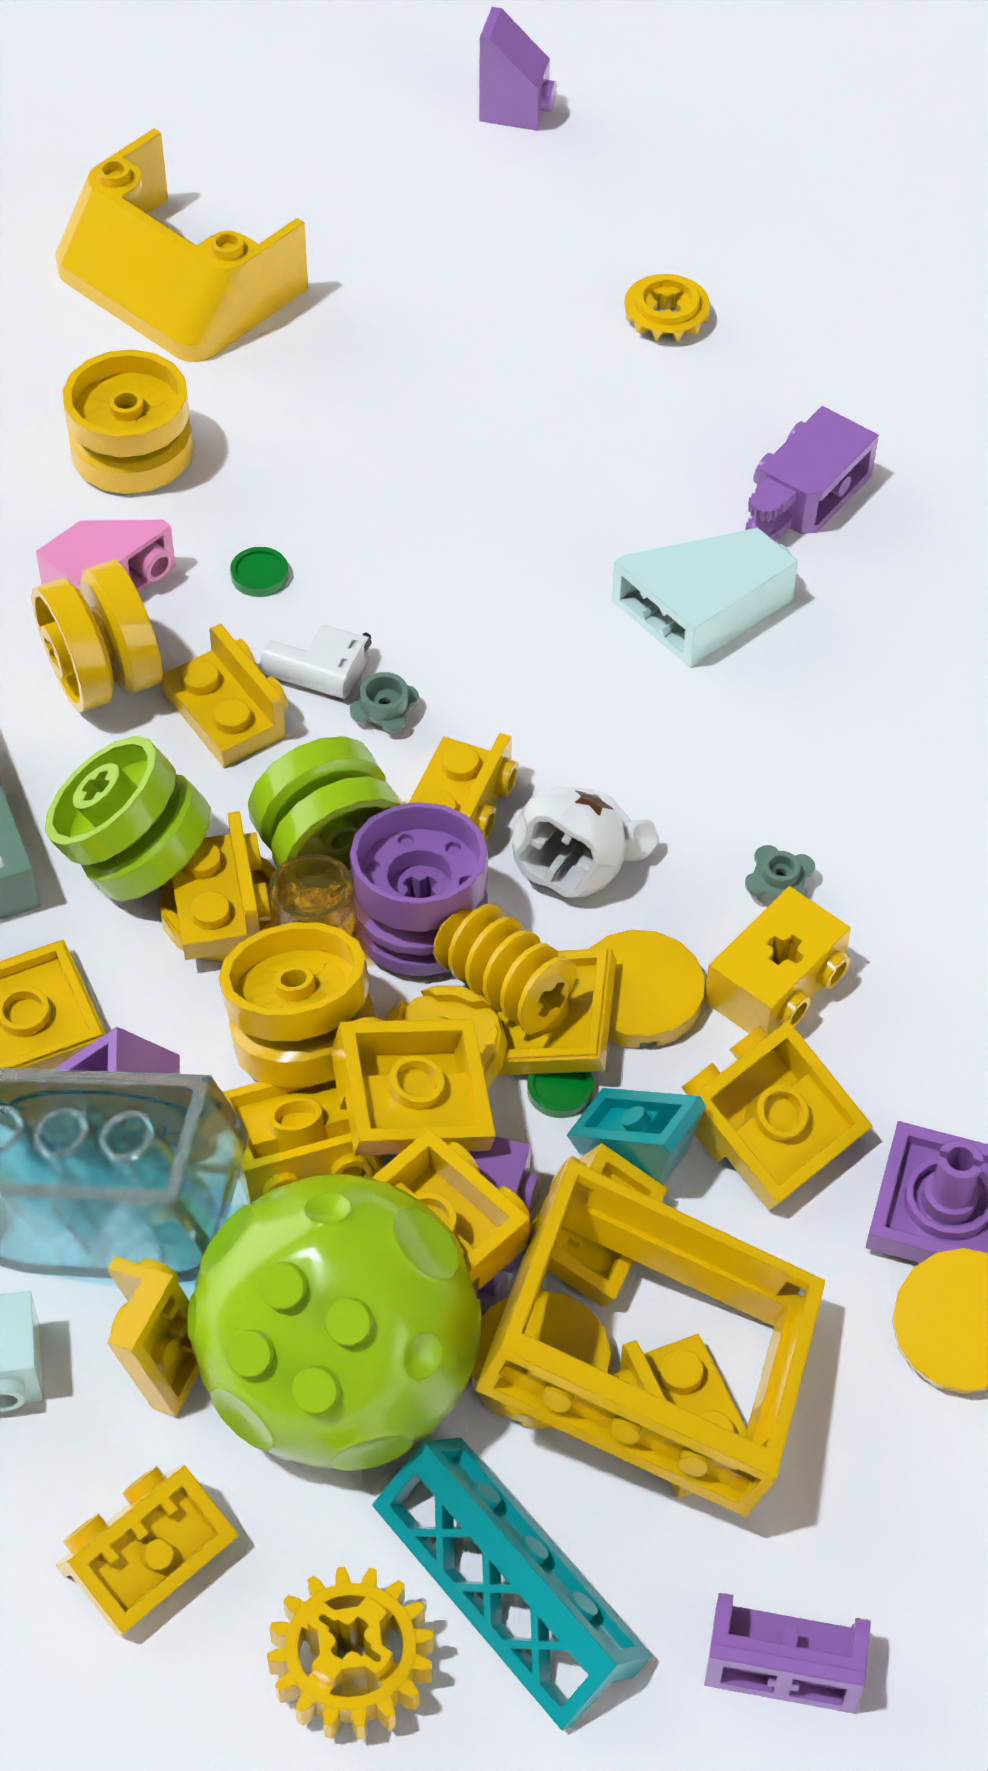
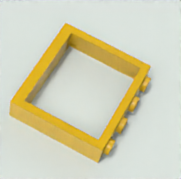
[475,1159,826,1517]

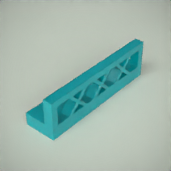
[372,1437,653,1731]

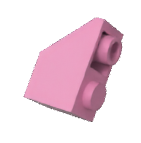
[36,519,176,592]

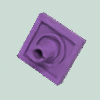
[865,1121,988,1263]

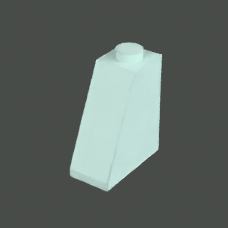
[612,528,798,668]

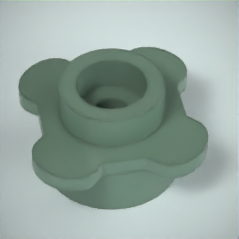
[350,672,419,733]
[745,845,815,906]

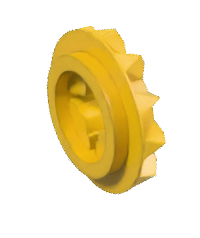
[624,274,710,341]

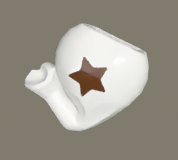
[512,786,659,897]

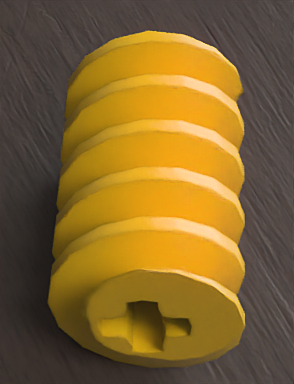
[433,903,577,1035]

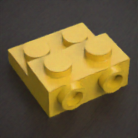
[331,1016,496,1156]
[681,1020,873,1211]
[219,1080,384,1204]
[372,1128,530,1290]

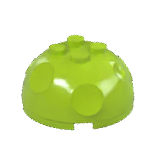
[187,1174,481,1471]

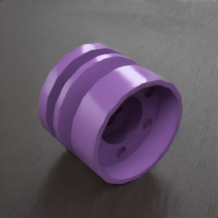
[350,802,488,977]

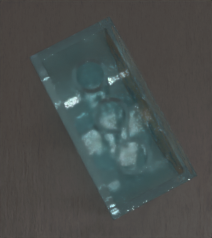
[0,1068,249,1282]

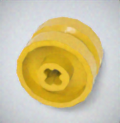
[62,349,194,494]
[31,559,163,712]
[218,922,376,1087]

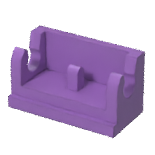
[704,1592,871,1714]

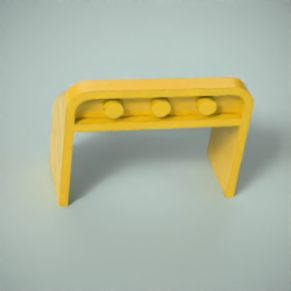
[55,128,308,362]

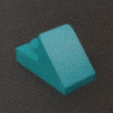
[567,1088,706,1185]

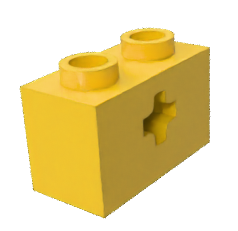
[704,886,851,1035]

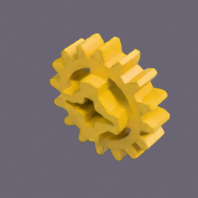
[267,1566,434,1740]

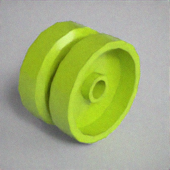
[45,736,211,901]
[248,736,403,898]

